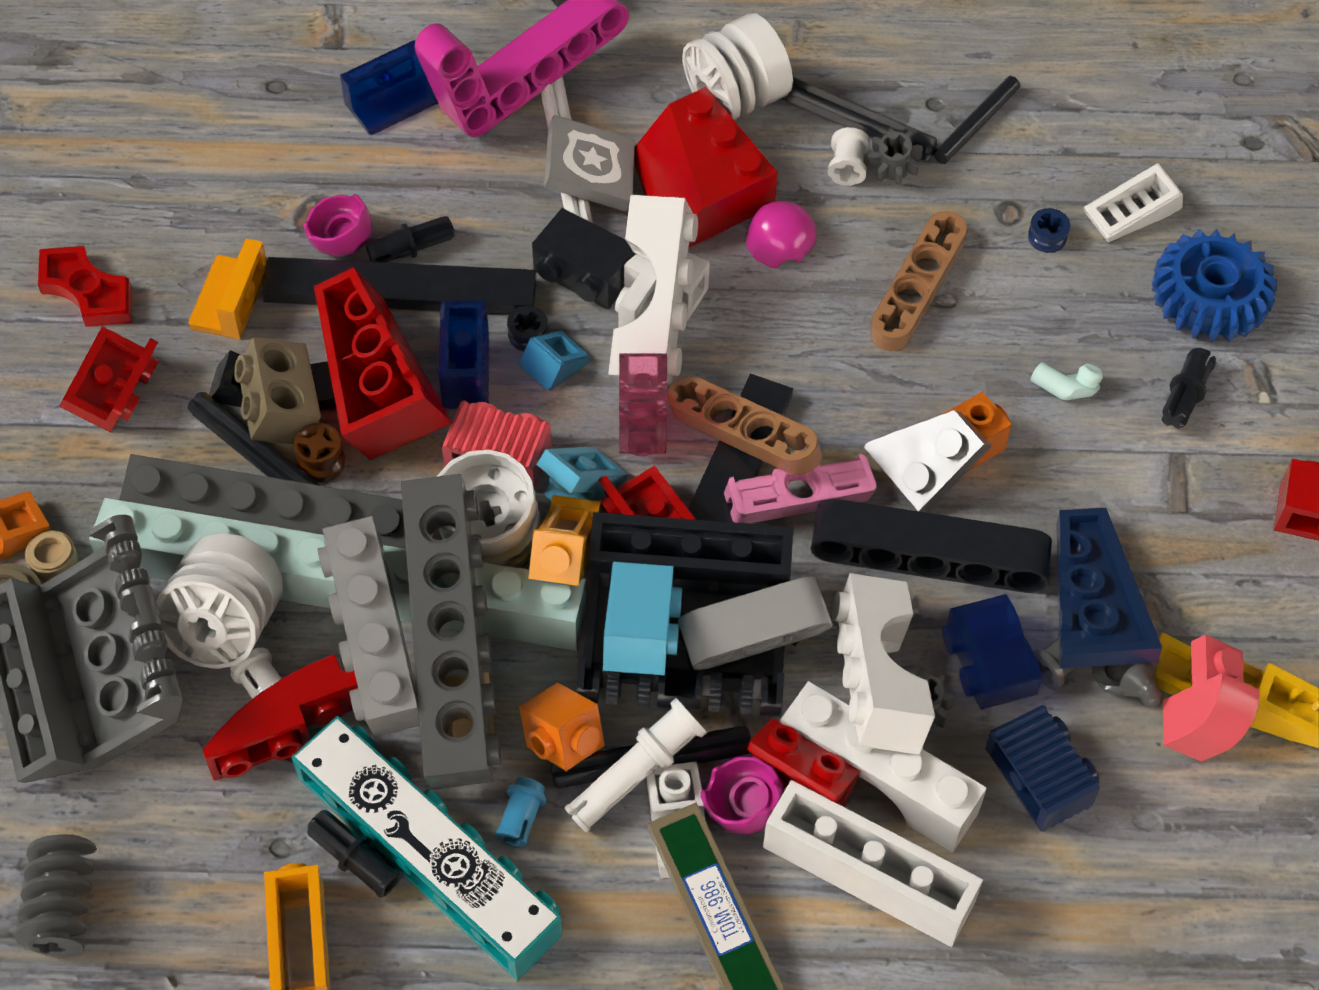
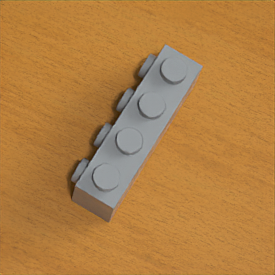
[318,516,420,737]

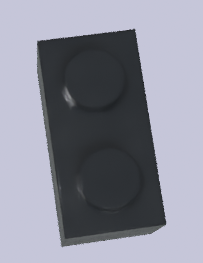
[532,208,636,309]

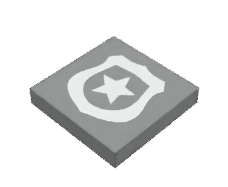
[544,115,635,212]

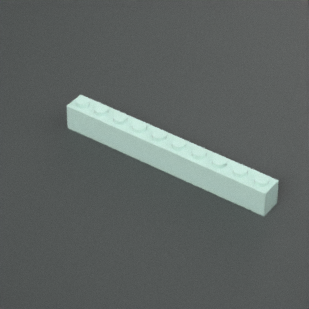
[89,498,587,651]

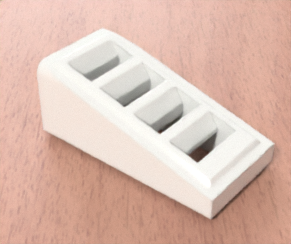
[1084,163,1183,243]

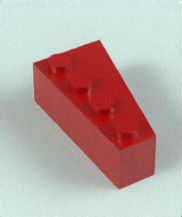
[314,267,452,460]

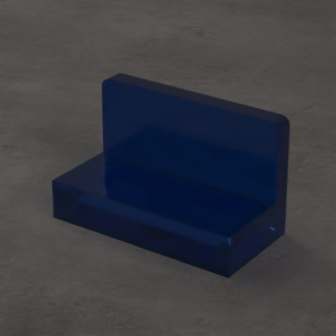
[340,40,438,135]

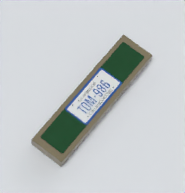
[647,802,785,990]

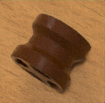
[293,423,345,483]

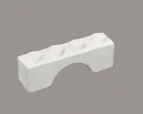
[608,195,698,389]
[832,573,935,754]
[780,681,987,853]

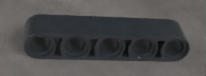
[810,499,1052,593]

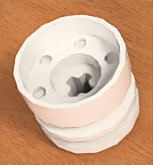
[682,13,793,121]
[437,449,541,568]
[156,533,283,669]

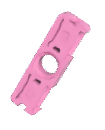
[724,454,877,524]

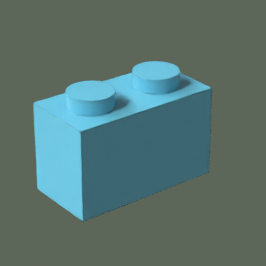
[603,562,682,675]

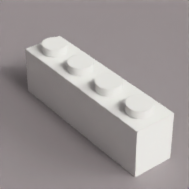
[763,780,983,947]

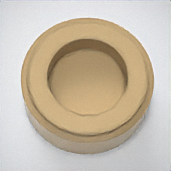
[25,531,78,581]

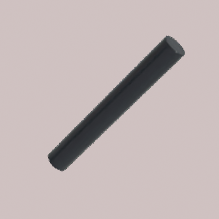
[933,76,1020,164]

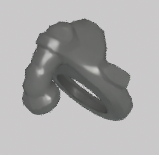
[1092,661,1163,708]

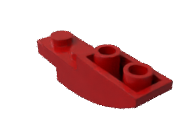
[202,654,358,781]

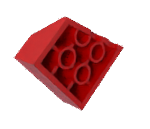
[634,87,778,248]

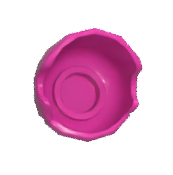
[303,194,372,258]
[745,201,817,268]
[701,757,784,835]

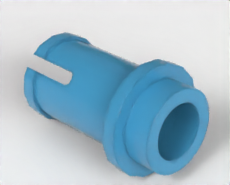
[494,777,547,848]

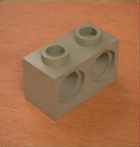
[234,337,321,444]

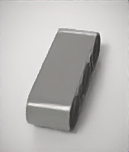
[678,576,833,670]

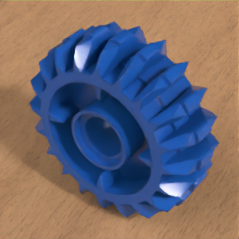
[1152,229,1277,343]

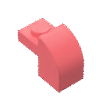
[1163,634,1260,762]

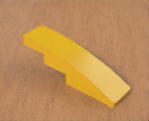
[1156,632,1319,748]

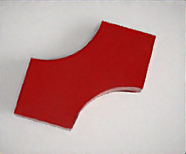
[38,246,132,327]

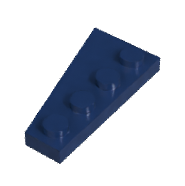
[1056,507,1162,669]

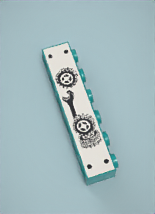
[292,716,562,981]

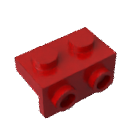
[59,326,159,433]
[598,465,696,520]
[747,718,861,807]

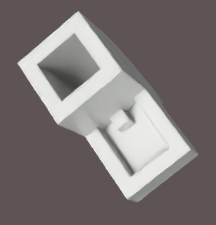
[615,252,710,327]

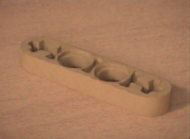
[870,211,967,351]
[666,376,822,475]

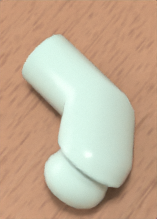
[1030,362,1103,401]

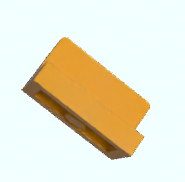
[188,238,267,340]

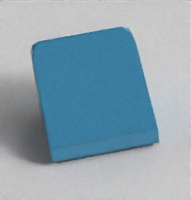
[520,330,591,390]

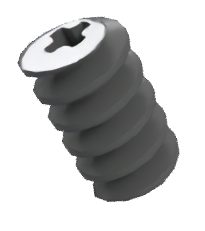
[14,834,97,957]

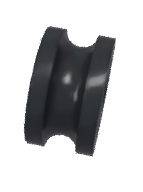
[507,306,548,352]

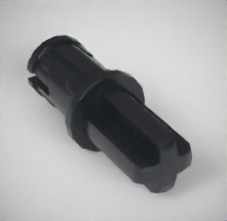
[365,216,455,263]
[1162,348,1217,429]
[307,810,403,898]

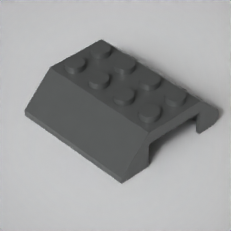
[0,514,183,783]

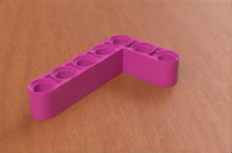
[415,0,629,138]

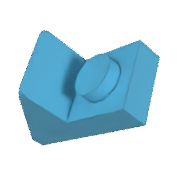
[536,447,628,501]

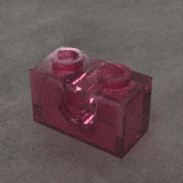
[619,353,668,457]

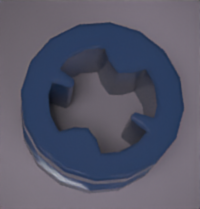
[1028,208,1071,253]

